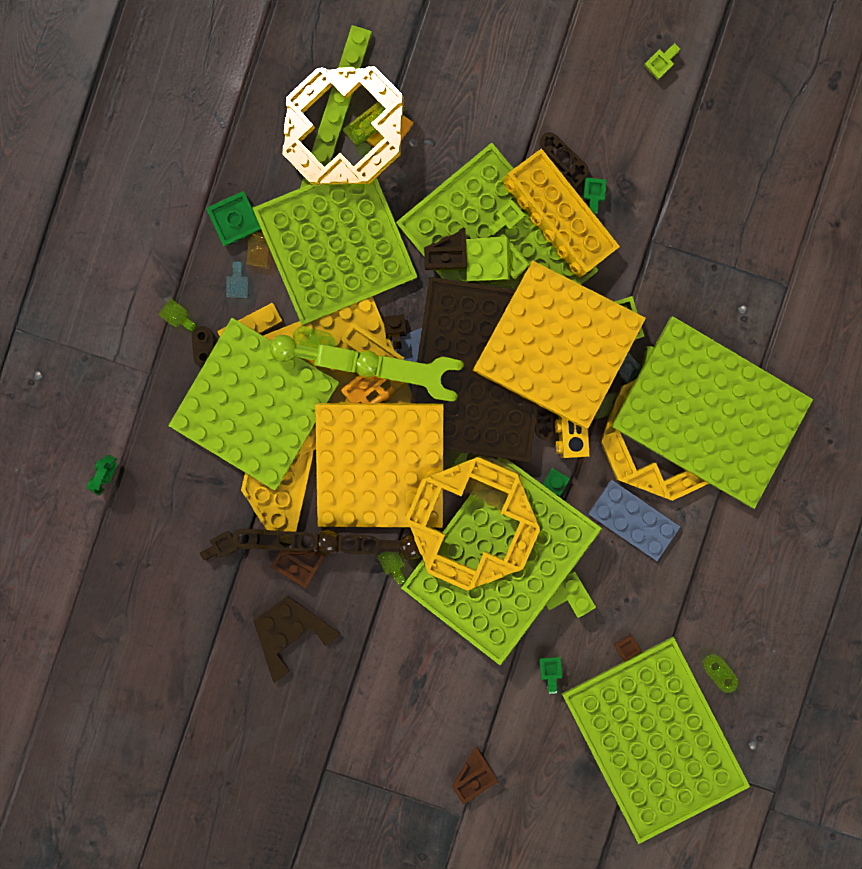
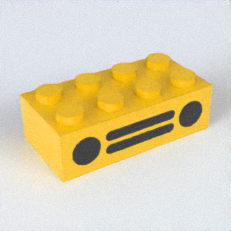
[554,415,589,458]

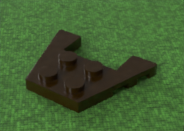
[254,596,340,683]

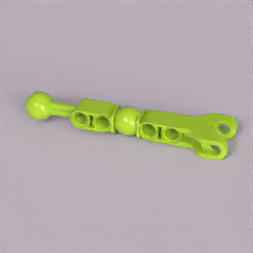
[270,335,464,401]

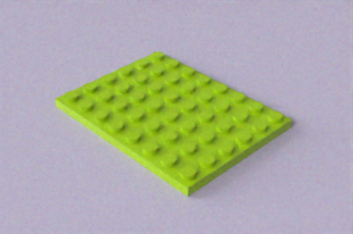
[396,143,599,290]
[611,316,813,509]
[401,458,602,665]
[562,637,750,844]

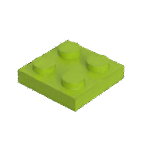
[466,237,510,282]

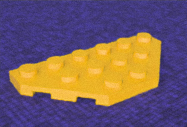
[241,450,315,544]

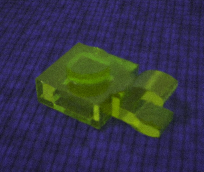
[159,298,196,331]
[377,552,406,585]

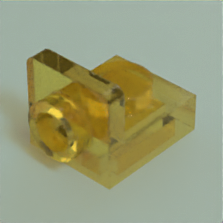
[246,233,270,268]

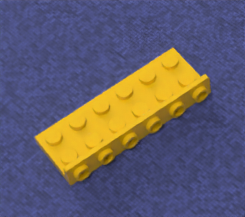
[502,148,620,278]

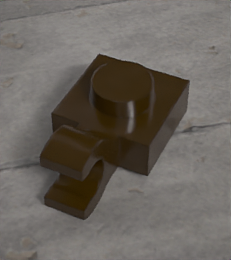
[383,314,407,350]
[200,530,239,560]

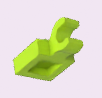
[644,43,680,80]
[488,200,525,236]

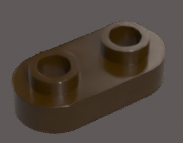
[192,326,215,367]

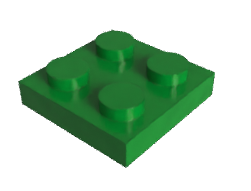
[206,191,262,247]

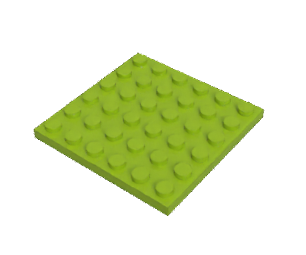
[253,166,417,325]
[168,318,340,490]

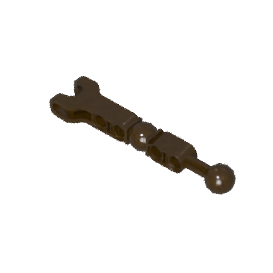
[232,529,422,561]

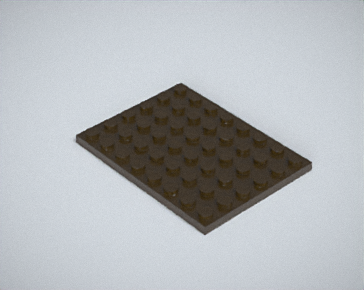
[411,277,538,462]

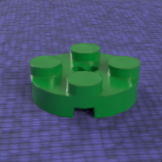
[86,454,118,496]

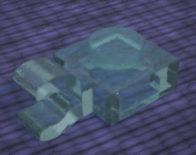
[226,262,248,298]

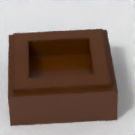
[613,633,642,662]

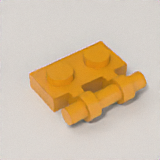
[341,375,396,403]

